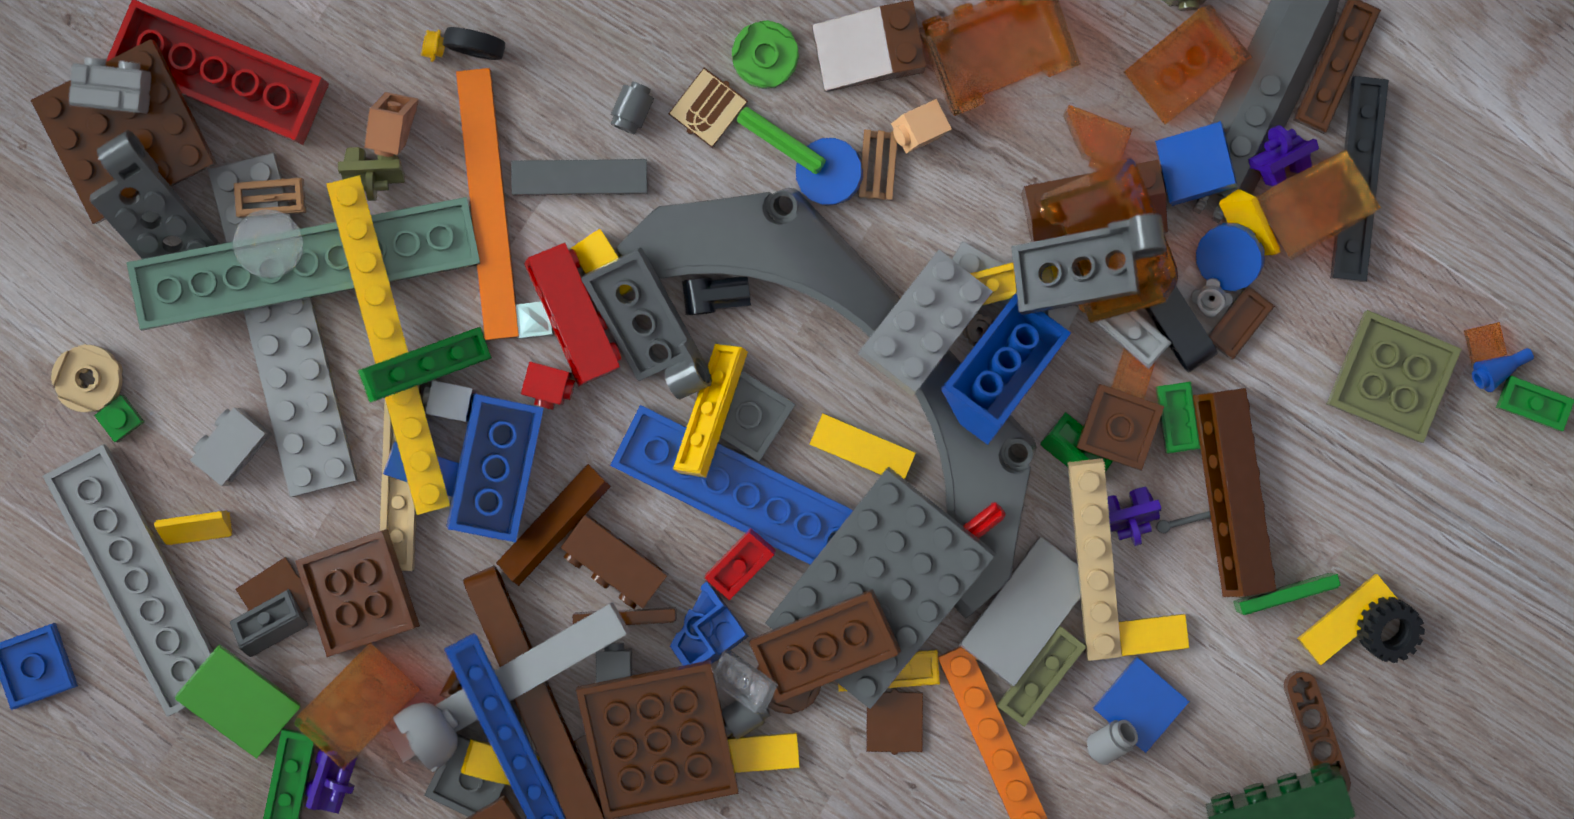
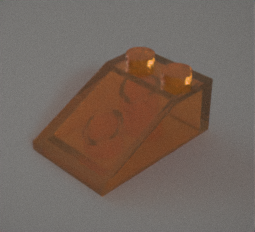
[1124,5,1253,125]
[1257,150,1381,260]

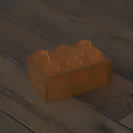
[294,643,420,771]

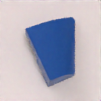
[670,581,749,665]

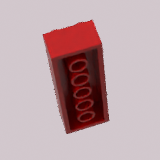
[106,0,329,145]

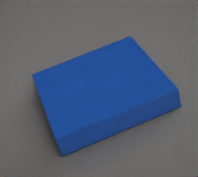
[1155,121,1238,206]
[0,623,78,710]
[1093,657,1189,753]

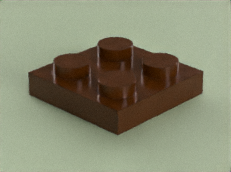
[1076,384,1164,471]

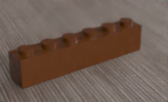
[1193,388,1276,597]

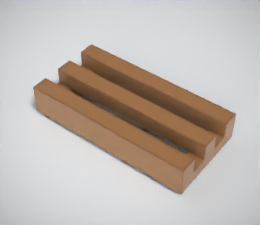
[858,129,897,201]
[234,178,306,218]

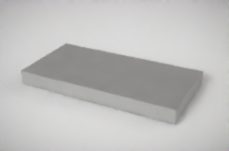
[958,537,1081,686]

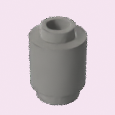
[1087,720,1138,765]

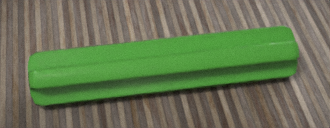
[737,107,826,174]

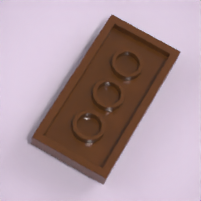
[749,589,901,703]

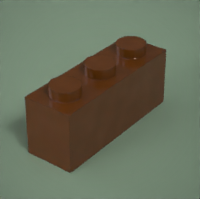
[561,514,669,609]

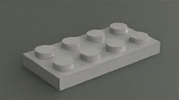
[857,250,993,396]

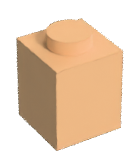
[891,99,952,154]

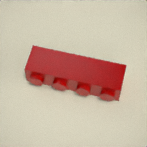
[524,243,621,387]

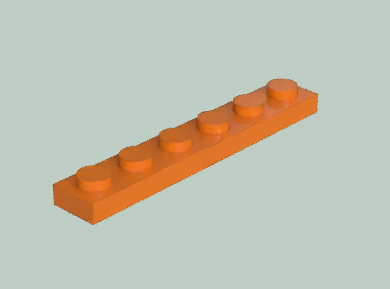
[938,646,1048,819]

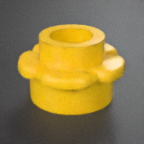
[421,29,445,62]

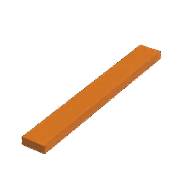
[456,68,519,340]

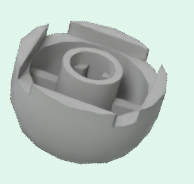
[393,702,459,772]

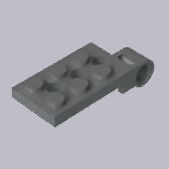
[90,130,220,259]
[1011,214,1166,315]
[581,247,712,399]

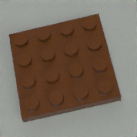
[30,39,217,224]
[576,660,739,819]

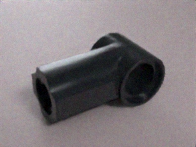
[682,277,751,315]

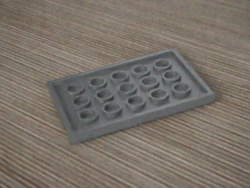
[765,467,997,709]

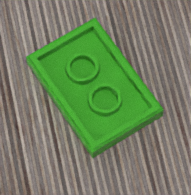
[175,644,300,759]

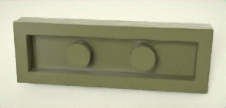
[996,625,1087,727]

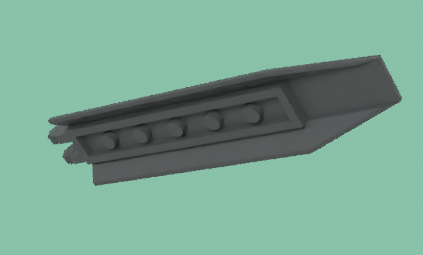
[1193,0,1340,223]

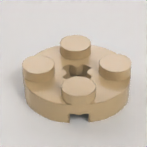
[51,344,123,412]

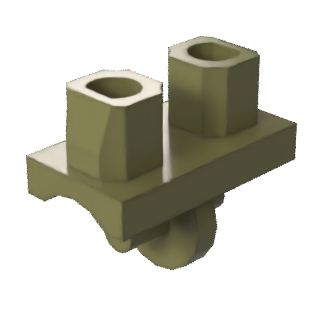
[338,147,405,201]

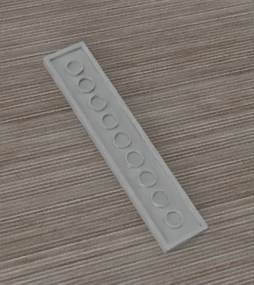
[208,153,358,497]

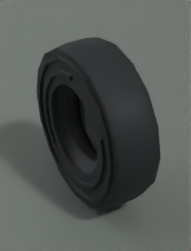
[443,27,505,60]

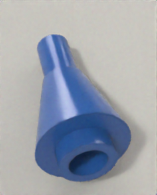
[1472,348,1534,392]

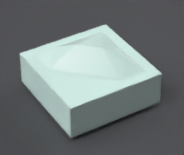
[515,302,553,339]

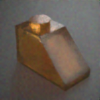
[1063,105,1133,171]

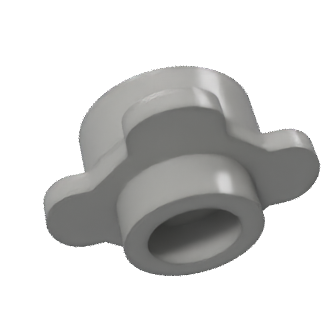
[1191,278,1233,318]

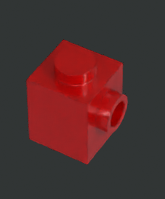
[521,361,575,410]

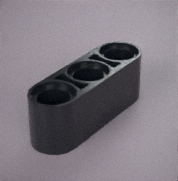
[1136,272,1218,373]

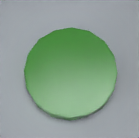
[732,20,799,89]

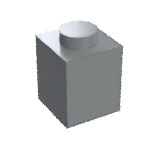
[422,380,477,422]

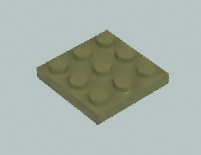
[1326,310,1462,443]

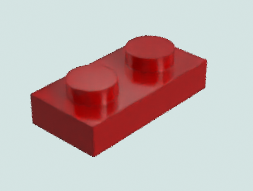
[704,528,776,600]

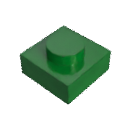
[94,395,145,442]

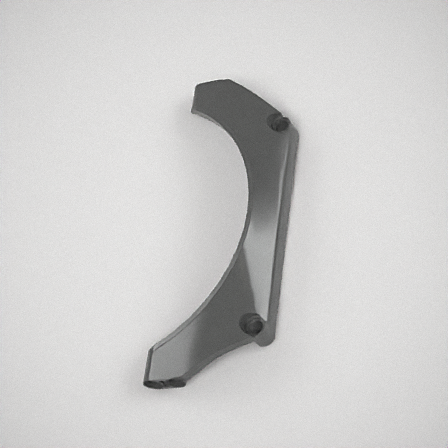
[615,187,1037,619]

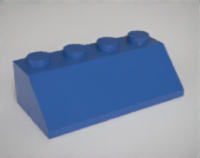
[942,293,1071,445]

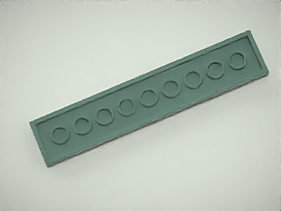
[126,197,480,331]

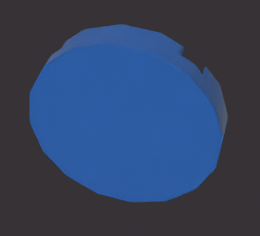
[796,138,863,206]
[1196,223,1265,291]

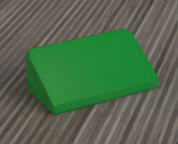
[1040,412,1113,472]

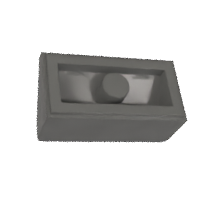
[229,589,308,657]

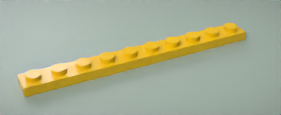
[326,175,450,515]

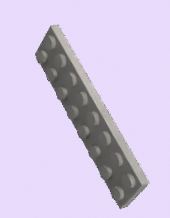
[43,444,213,717]

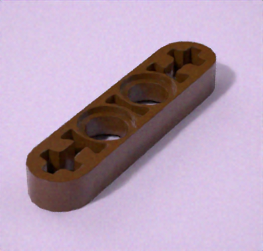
[1284,671,1351,792]

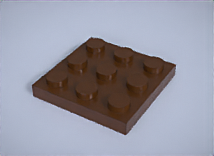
[295,529,420,657]

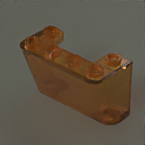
[919,0,1080,116]

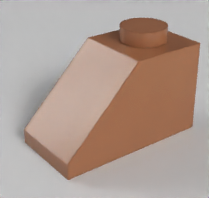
[364,92,419,157]

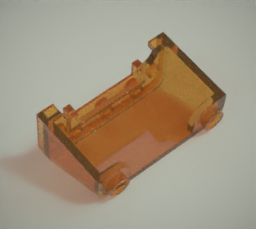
[1040,158,1178,323]

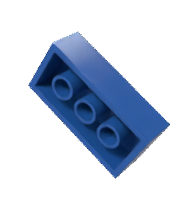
[446,394,544,542]

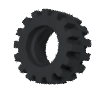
[1357,597,1425,663]

